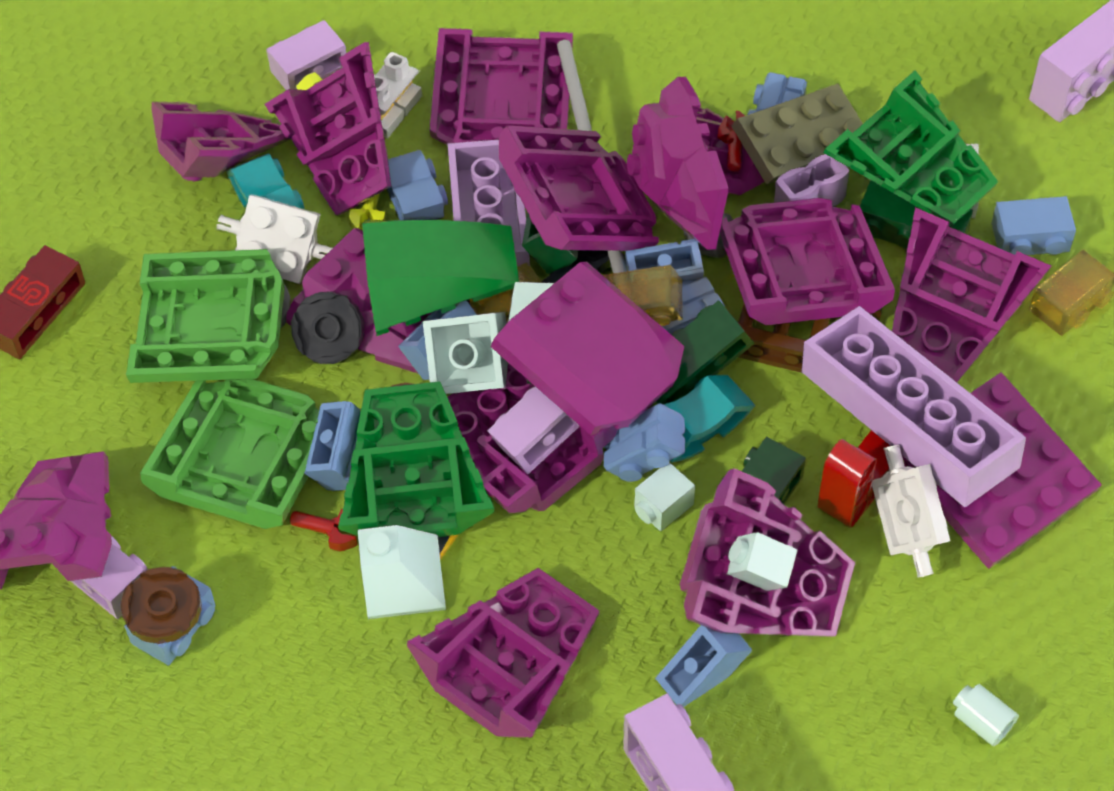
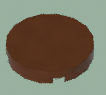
[120,567,202,644]

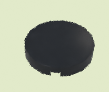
[291,292,365,364]

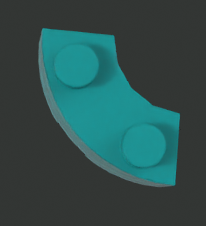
[226,153,304,209]
[664,375,756,463]

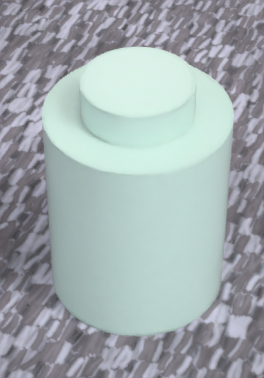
[953,684,1019,747]

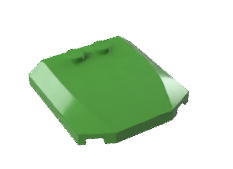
[126,249,285,383]
[140,379,319,529]

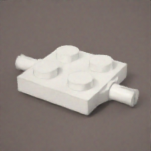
[217,195,332,284]
[872,444,950,578]

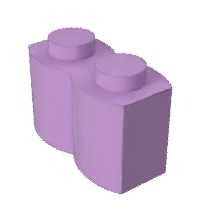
[774,154,849,207]

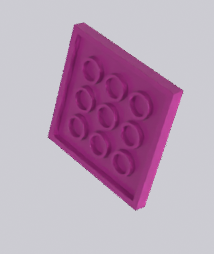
[902,372,1102,569]

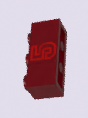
[0,245,86,360]

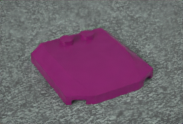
[429,28,573,145]
[499,125,659,251]
[720,198,895,325]
[490,262,684,435]

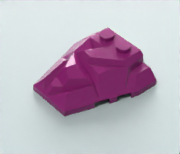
[627,76,729,250]
[286,228,432,373]
[447,364,618,513]
[0,451,112,590]
[680,468,855,637]

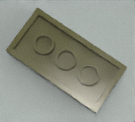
[731,84,863,184]

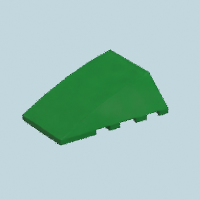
[823,70,998,226]
[362,220,519,336]
[338,381,495,537]

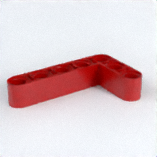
[817,430,890,528]

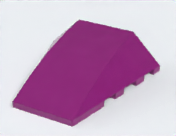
[265,42,391,216]
[892,207,1051,382]
[407,568,600,738]

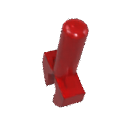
[718,110,745,172]
[290,509,358,551]

